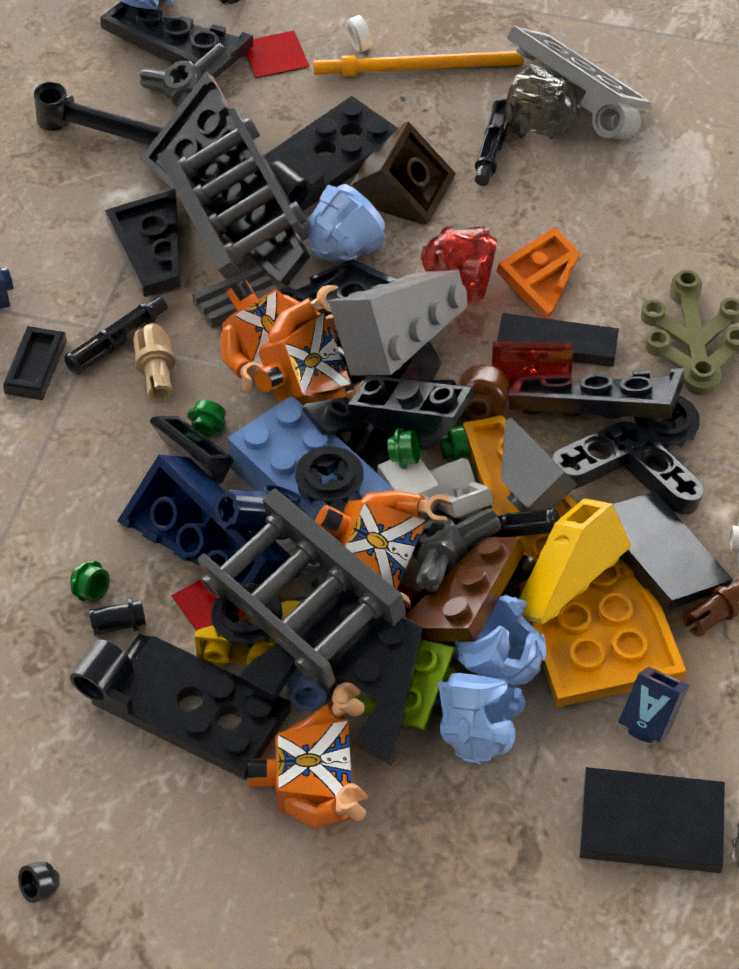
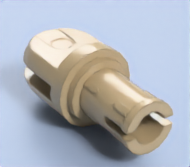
[133,323,175,402]

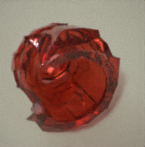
[420,226,497,304]

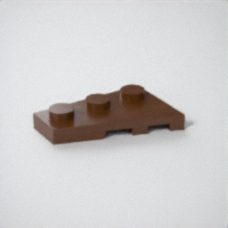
[404,537,526,642]

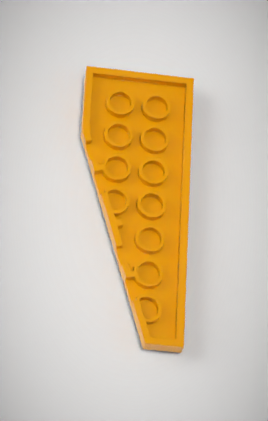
[463,415,686,708]

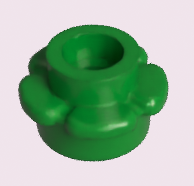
[187,400,226,436]
[440,425,470,461]
[388,428,420,469]
[70,560,110,602]

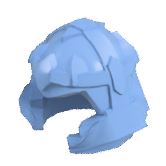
[306,184,385,264]
[453,595,547,688]
[438,673,526,764]

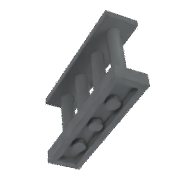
[158,107,309,279]
[197,488,406,688]

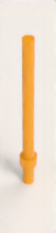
[313,51,524,77]

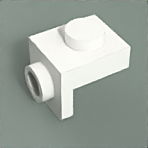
[430,458,494,519]

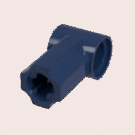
[214,485,301,540]

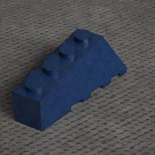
[117,454,291,585]

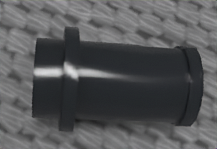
[89,597,146,636]

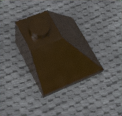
[351,121,456,225]

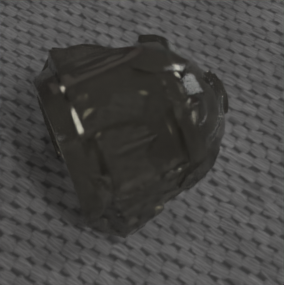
[505,63,580,139]

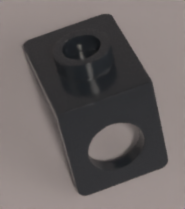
[302,397,368,453]

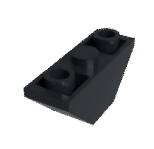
[349,375,474,448]

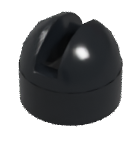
[18,862,60,903]

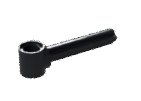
[34,82,163,145]

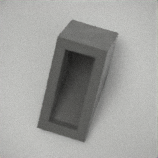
[501,417,578,512]

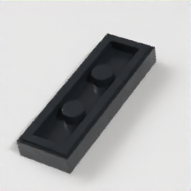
[496,313,619,367]

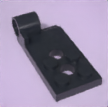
[264,96,399,211]
[70,633,291,780]

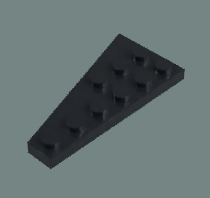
[140,71,310,286]

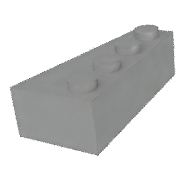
[329,270,468,375]

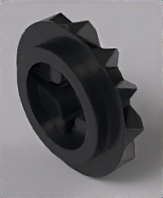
[634,396,700,449]
[295,446,364,506]
[211,583,283,649]

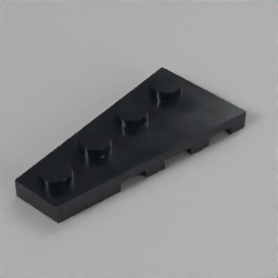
[100,1,254,78]
[508,368,684,421]

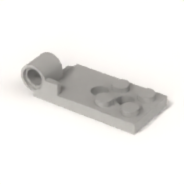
[506,26,653,140]

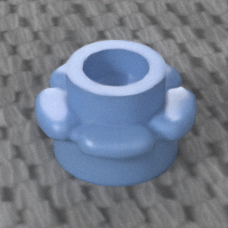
[287,671,331,710]

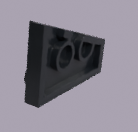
[105,189,180,297]

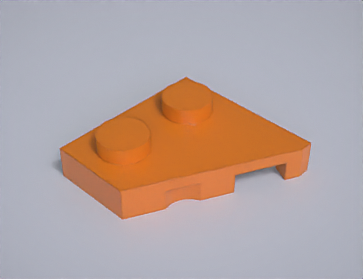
[496,227,580,319]

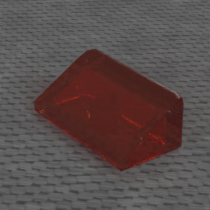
[491,341,573,390]

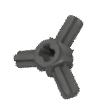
[139,44,231,108]
[412,508,501,593]

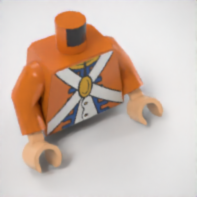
[221,280,337,392]
[254,285,364,406]
[315,490,452,608]
[248,682,368,829]

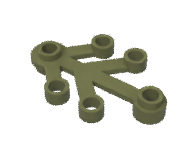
[641,270,739,395]

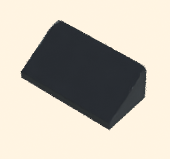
[150,416,234,484]

